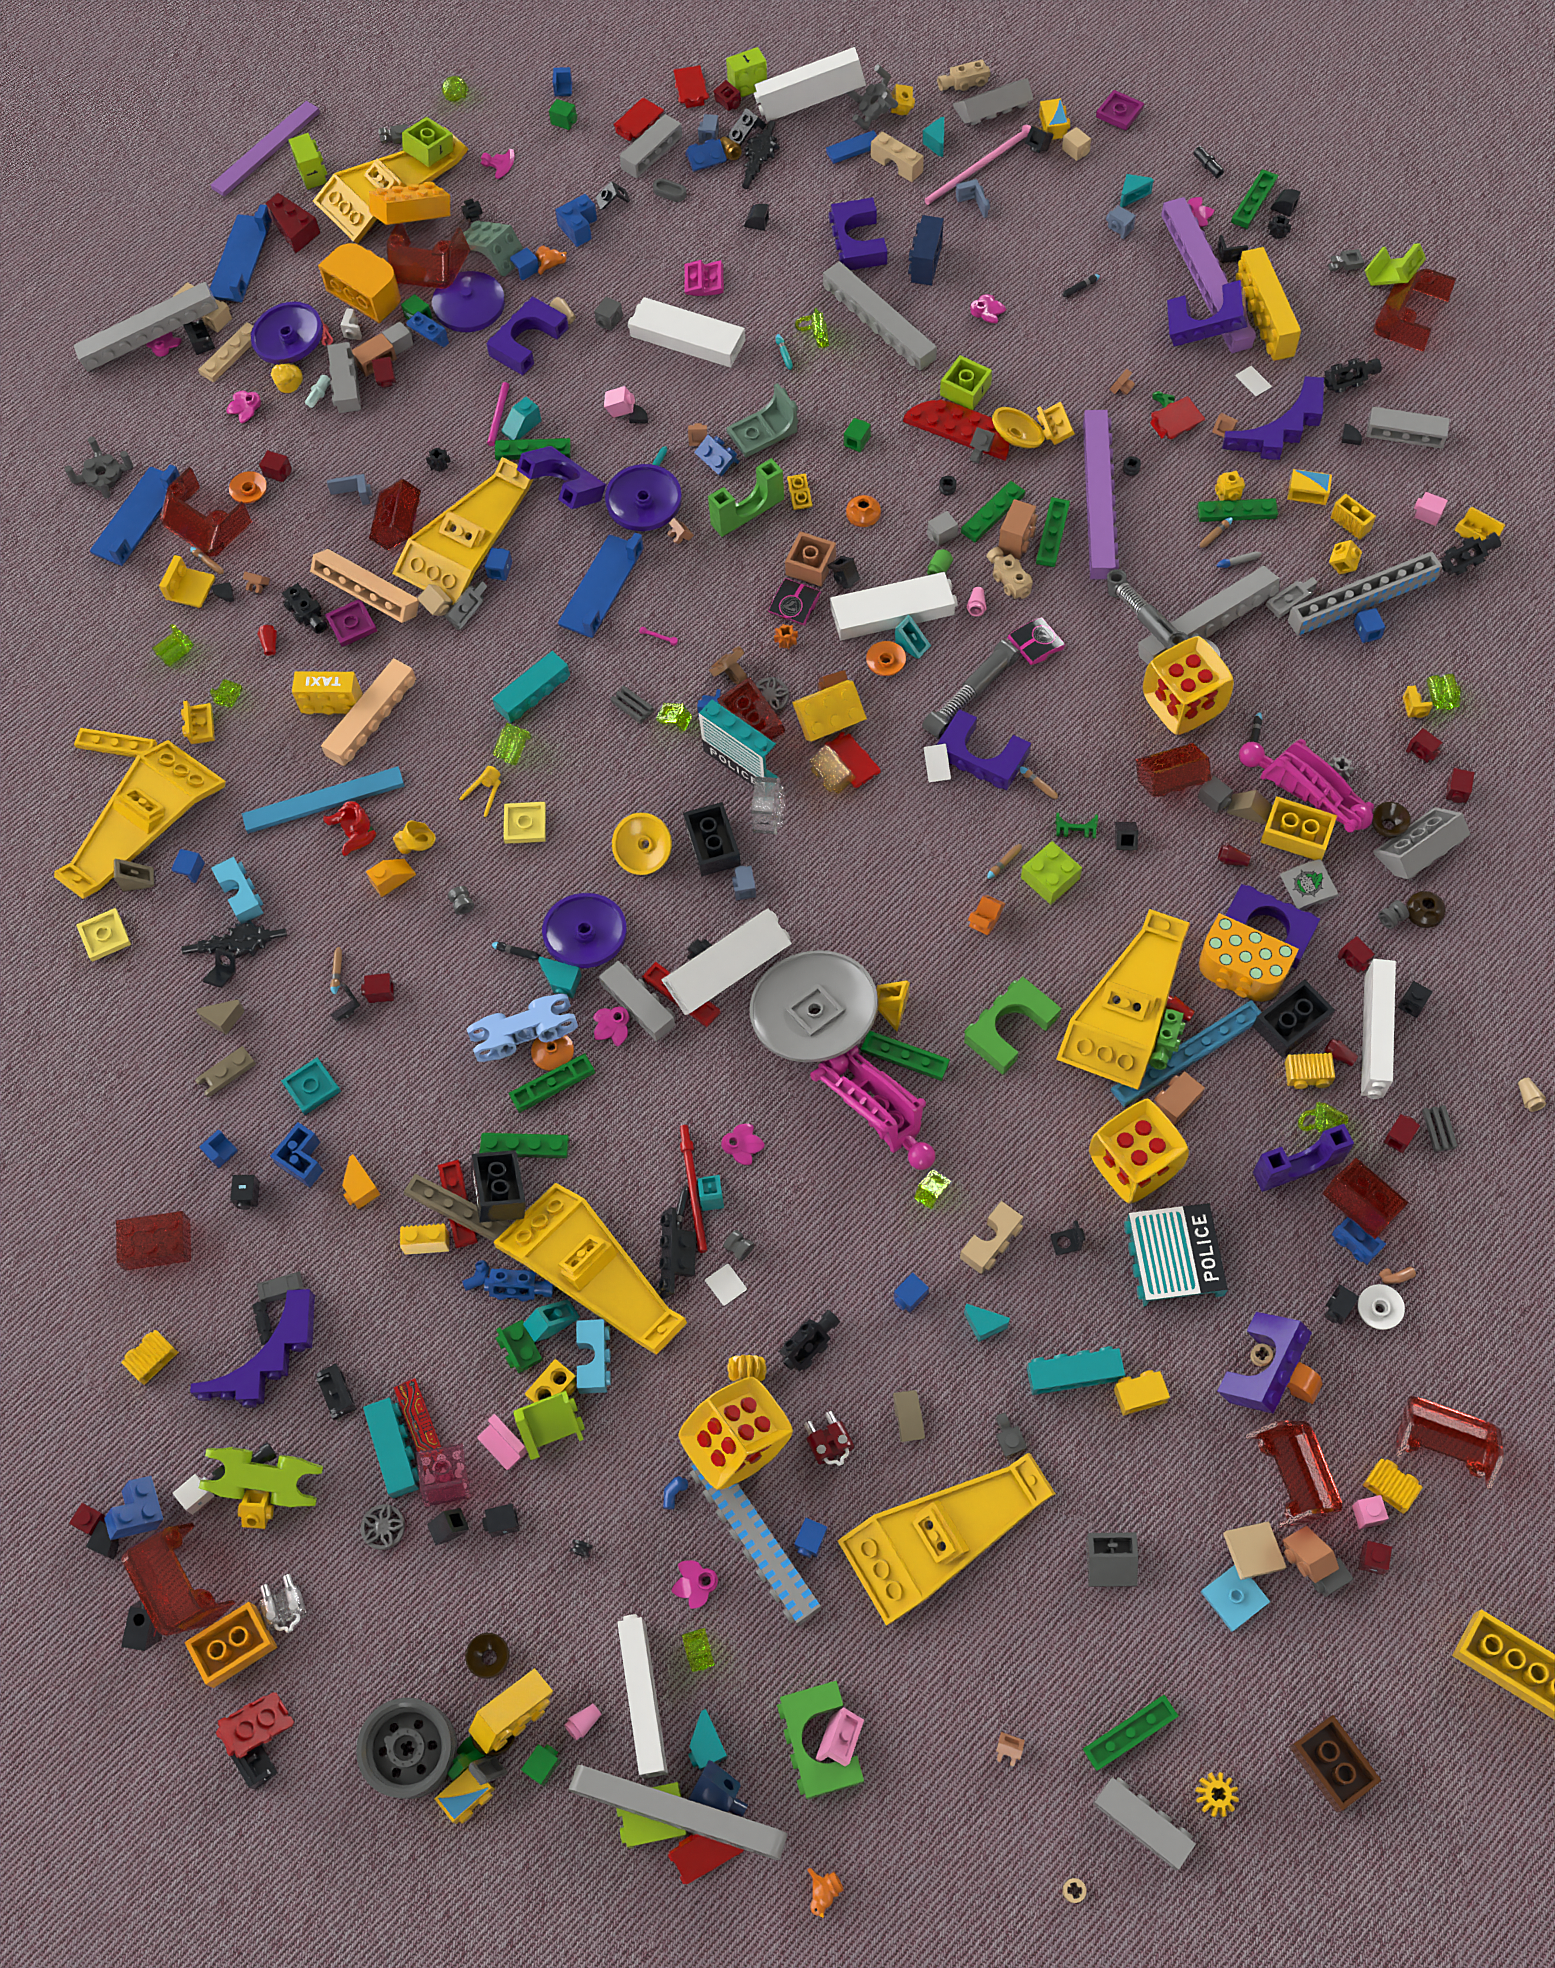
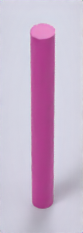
[487,382,509,446]

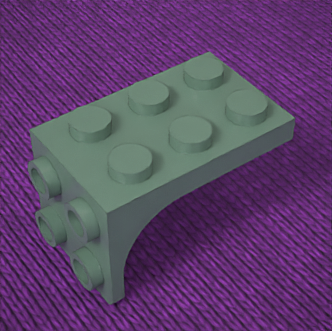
[454,221,523,276]
[726,383,798,458]

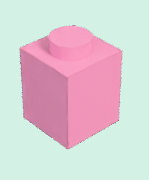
[604,386,635,418]
[1414,492,1448,526]
[1352,1495,1389,1529]

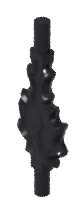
[742,120,780,189]
[181,920,287,958]

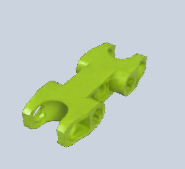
[198,1447,323,1507]

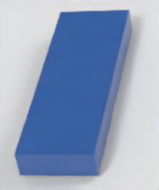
[826,130,877,164]

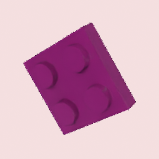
[1096,90,1144,131]
[325,599,377,647]

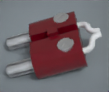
[804,1411,855,1466]

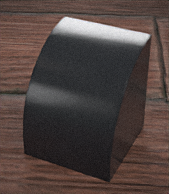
[1270,189,1301,217]
[744,203,770,231]
[1115,822,1138,850]
[427,1508,469,1546]
[86,1520,119,1560]

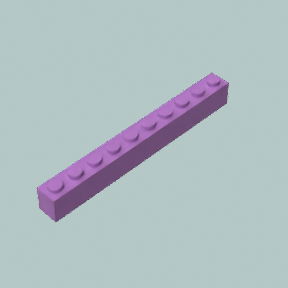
[1161,197,1256,354]
[1083,410,1119,579]

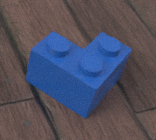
[555,194,597,247]
[270,1122,324,1188]
[104,1476,163,1540]

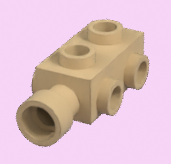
[937,59,990,91]
[987,547,1033,599]

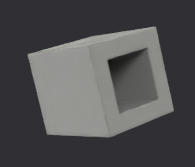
[382,322,414,355]
[927,511,958,546]

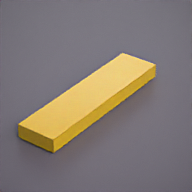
[74,728,157,758]

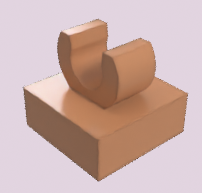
[1109,369,1135,395]
[1212,413,1238,437]
[688,423,708,446]
[667,518,694,544]
[243,571,270,594]
[996,1732,1025,1766]

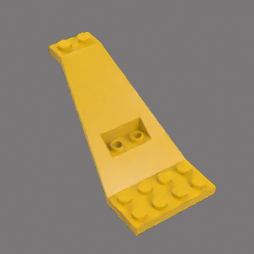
[313,127,469,244]
[392,457,534,605]
[54,740,226,899]
[1056,909,1190,1090]
[493,1183,687,1355]
[837,1453,1056,1625]

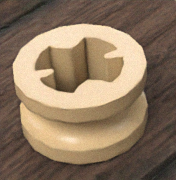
[1250,1343,1273,1367]
[1063,1878,1086,1903]

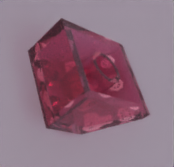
[416,1443,471,1507]

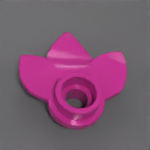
[1187,197,1215,227]
[970,294,1006,323]
[146,331,182,357]
[226,391,261,424]
[593,1007,630,1047]
[721,1124,765,1165]
[671,1561,718,1609]

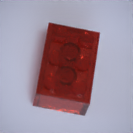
[369,479,421,550]
[717,677,786,740]
[1135,743,1212,797]
[1322,1158,1409,1239]
[116,1211,191,1271]

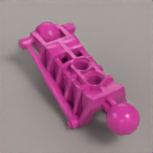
[1239,739,1374,832]
[810,1046,935,1170]

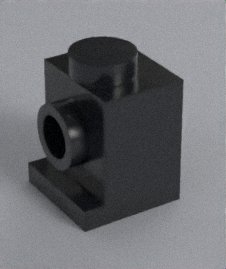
[827,556,860,589]
[1325,1284,1359,1325]

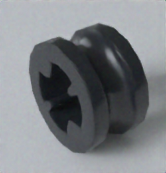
[1123,456,1141,476]
[939,475,956,495]
[569,1539,593,1558]

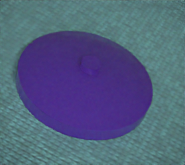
[432,271,505,332]
[251,302,323,364]
[605,464,682,531]
[542,893,627,968]

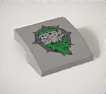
[1280,859,1339,910]

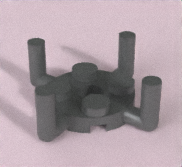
[846,64,898,130]
[64,437,133,499]

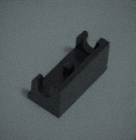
[183,320,215,355]
[316,1363,357,1420]
[224,1744,278,1790]

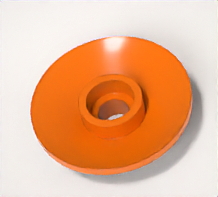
[229,471,267,503]
[866,641,906,676]
[531,1035,574,1071]

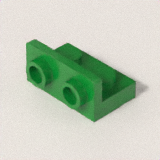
[495,1320,543,1373]

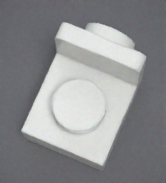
[340,308,362,340]

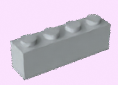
[619,114,682,178]
[1366,406,1450,449]
[599,961,675,1042]
[1093,1777,1196,1871]

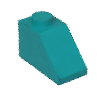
[501,397,542,440]
[538,957,582,998]
[523,1299,580,1342]
[688,1709,728,1771]

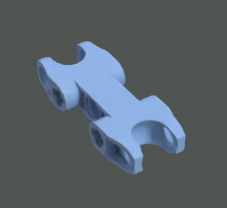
[467,994,578,1062]

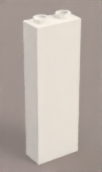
[754,47,866,122]
[628,297,745,368]
[830,572,958,641]
[661,908,792,1015]
[1361,959,1396,1099]
[617,1614,668,1779]

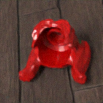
[323,801,377,856]

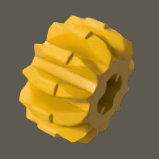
[727,1355,767,1382]
[1195,1772,1239,1817]

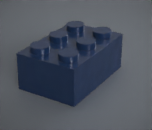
[908,215,944,286]

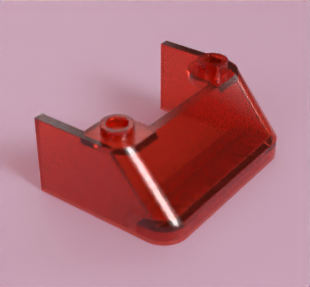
[387,223,470,289]
[1373,268,1457,352]
[160,467,252,557]
[1396,1396,1504,1490]
[1245,1421,1343,1527]
[122,1522,235,1636]

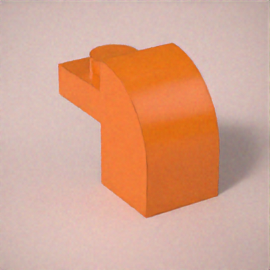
[968,895,1006,935]
[1286,1362,1323,1404]

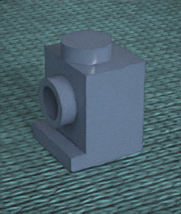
[698,114,719,143]
[1106,205,1136,239]
[732,866,756,901]

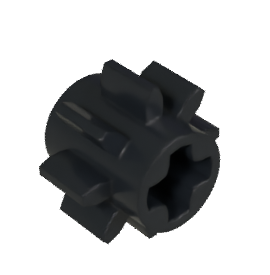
[461,198,483,222]
[1267,215,1292,239]
[426,448,451,472]
[687,938,712,960]

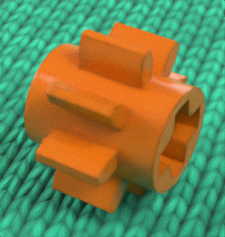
[774,624,798,649]

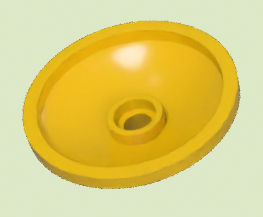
[992,407,1045,449]
[612,813,672,875]

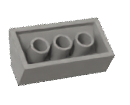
[953,78,1033,125]
[1373,807,1471,879]

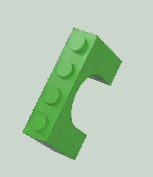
[708,458,784,537]
[964,976,1062,1075]
[777,1680,864,1800]

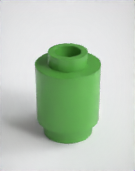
[927,549,953,575]

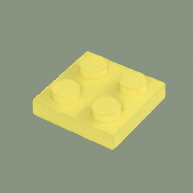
[504,802,546,844]
[76,908,131,962]

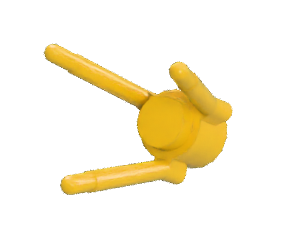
[459,766,501,817]

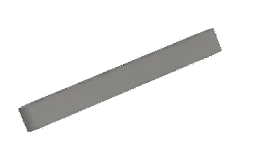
[569,1765,788,1860]

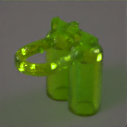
[795,308,829,348]
[152,624,194,667]
[1426,674,1461,710]
[492,723,532,765]
[1298,1102,1348,1133]

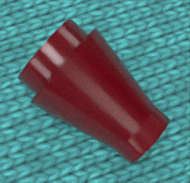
[1217,844,1251,867]
[1324,1038,1359,1066]

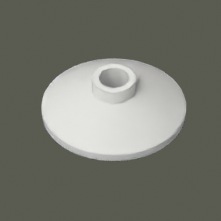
[1358,1284,1405,1330]

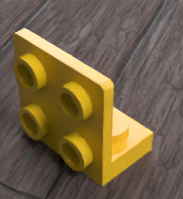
[159,555,215,608]

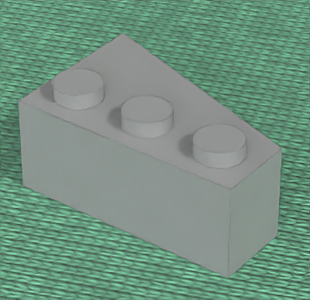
[327,342,361,413]

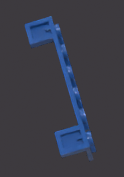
[210,204,272,302]
[90,464,183,566]
[558,533,644,638]

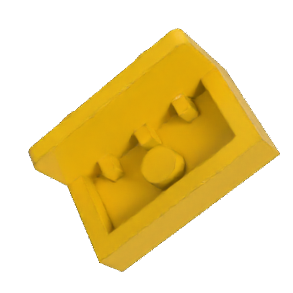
[1037,401,1075,445]
[1455,507,1505,540]
[181,701,215,745]

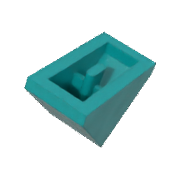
[923,117,945,157]
[1120,174,1154,208]
[895,615,931,659]
[698,1175,724,1211]
[964,1303,1010,1342]

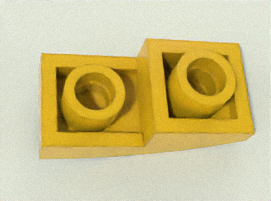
[787,473,812,510]

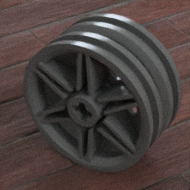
[356,1698,458,1799]

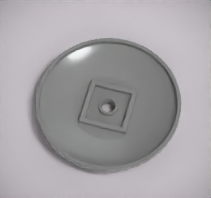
[750,950,878,1062]

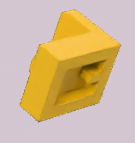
[1403,685,1433,718]

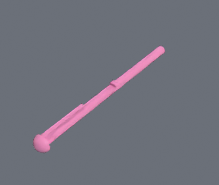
[925,125,1031,205]

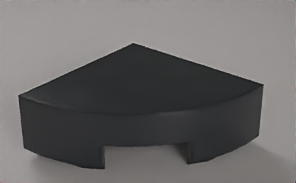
[629,404,648,423]
[1341,423,1362,446]
[211,582,234,602]

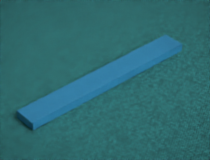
[242,766,405,833]
[1111,1000,1262,1107]

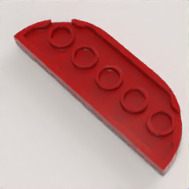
[903,400,1010,461]

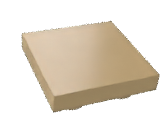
[1223,1521,1287,1580]

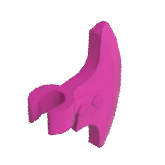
[480,149,515,179]

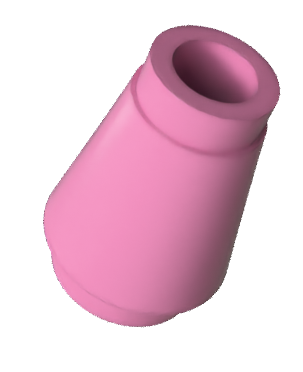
[967,587,986,616]
[564,1703,602,1741]

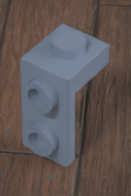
[956,179,990,218]
[327,474,372,505]

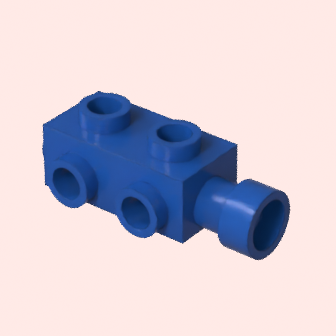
[484,1268,554,1302]

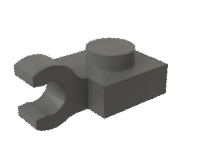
[378,124,408,144]
[1328,249,1364,271]
[970,427,996,464]
[996,1412,1027,1458]

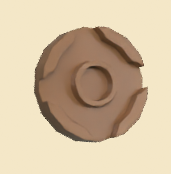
[709,646,747,685]

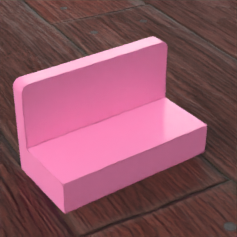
[477,1414,528,1470]
[816,1707,864,1766]

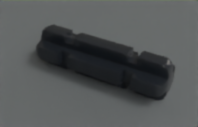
[252,1302,273,1345]

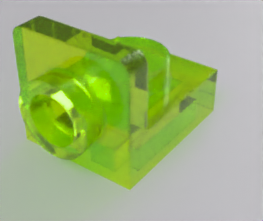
[210,679,243,708]
[656,703,692,731]
[914,1169,951,1209]
[682,1628,715,1672]

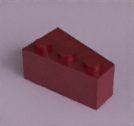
[266,193,320,254]

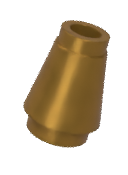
[720,136,742,160]

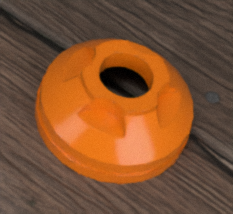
[846,495,881,527]

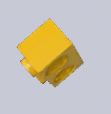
[525,1359,577,1403]

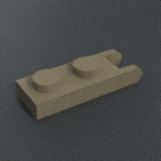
[195,1046,256,1097]

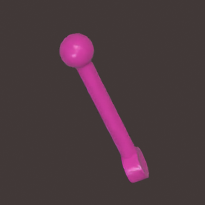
[639,627,678,646]

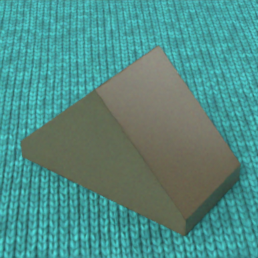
[1227,790,1273,825]
[114,858,154,892]
[196,999,244,1035]

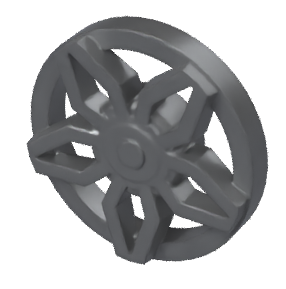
[751,677,789,714]
[361,1504,406,1550]

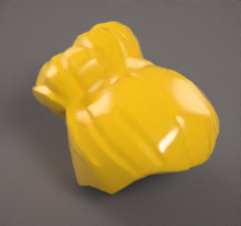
[271,363,303,393]
[393,820,436,854]

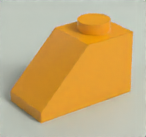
[366,859,416,897]
[342,1154,381,1209]

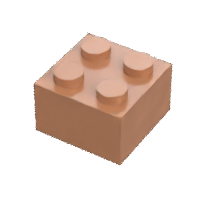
[999,499,1038,559]
[785,531,836,587]

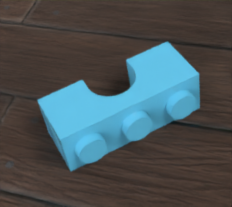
[211,857,264,924]
[576,1319,611,1394]

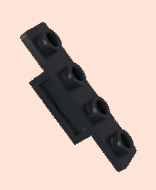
[659,1207,696,1299]

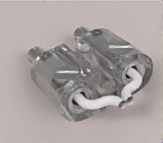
[259,1574,307,1633]

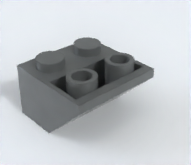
[1085,1532,1138,1587]

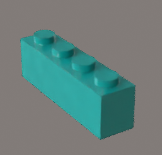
[492,651,570,723]
[1026,1346,1125,1395]
[363,1397,421,1499]

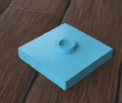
[1201,1565,1270,1632]

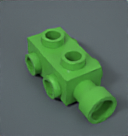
[1149,1009,1185,1070]

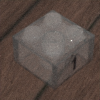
[751,777,785,834]

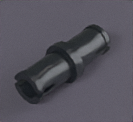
[1193,146,1225,179]

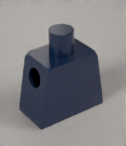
[688,1760,748,1817]

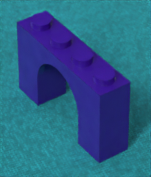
[828,197,888,270]
[1167,280,1248,347]
[486,296,569,376]
[517,446,606,509]
[937,709,1031,790]
[1225,884,1320,969]
[1252,1124,1354,1192]
[1217,1312,1312,1414]

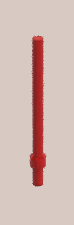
[680,1125,707,1253]

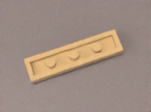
[198,322,253,383]

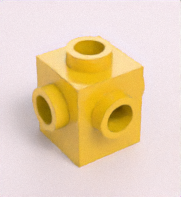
[891,84,915,116]
[1215,470,1245,501]
[1329,540,1362,575]
[238,1489,274,1529]

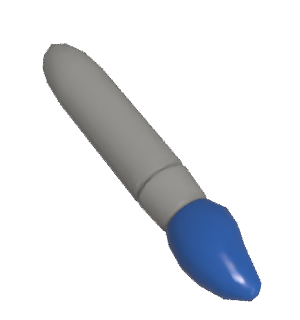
[1216,552,1262,568]

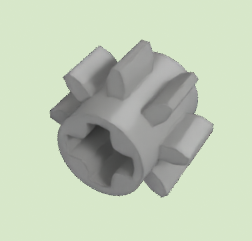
[1329,756,1354,781]

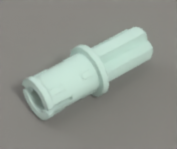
[305,375,331,408]

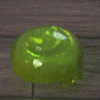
[442,75,469,102]

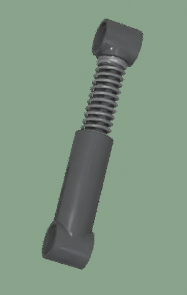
[1107,569,1188,650]
[922,639,1020,739]

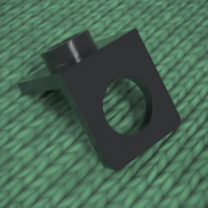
[596,181,630,210]
[1217,235,1249,263]
[203,948,236,988]
[331,982,361,1022]
[1050,1220,1085,1256]

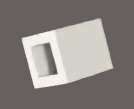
[173,1474,214,1515]

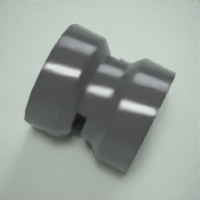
[448,886,474,915]
[1378,900,1409,929]
[723,1230,755,1261]

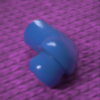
[462,1260,490,1291]
[663,1476,688,1510]

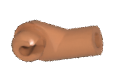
[1379,1267,1416,1285]

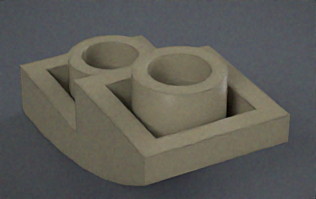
[893,1390,925,1442]

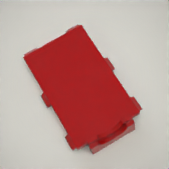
[673,65,709,108]
[614,98,665,141]
[1150,396,1205,440]
[822,732,881,788]
[216,1692,295,1758]
[668,1834,744,1885]

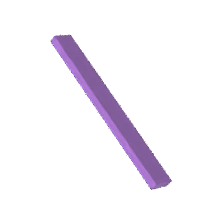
[210,101,320,197]

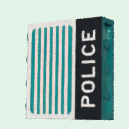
[699,700,779,795]
[1124,1203,1228,1306]

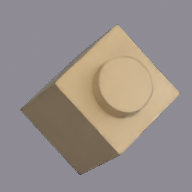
[1062,127,1091,161]
[417,584,453,616]

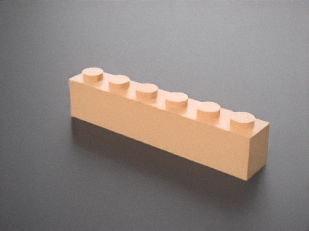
[310,549,419,623]
[321,658,416,767]

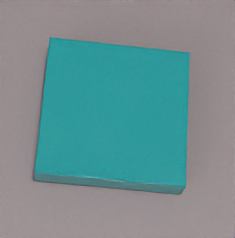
[281,1057,341,1115]

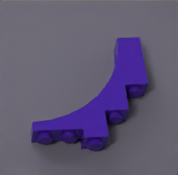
[1222,376,1324,460]
[190,1289,315,1408]

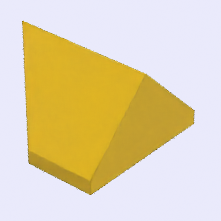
[876,981,910,1032]

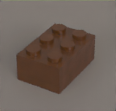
[1289,1715,1382,1813]

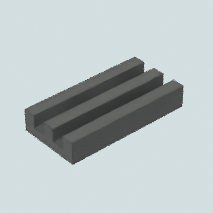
[610,686,654,724]
[1422,1105,1458,1152]

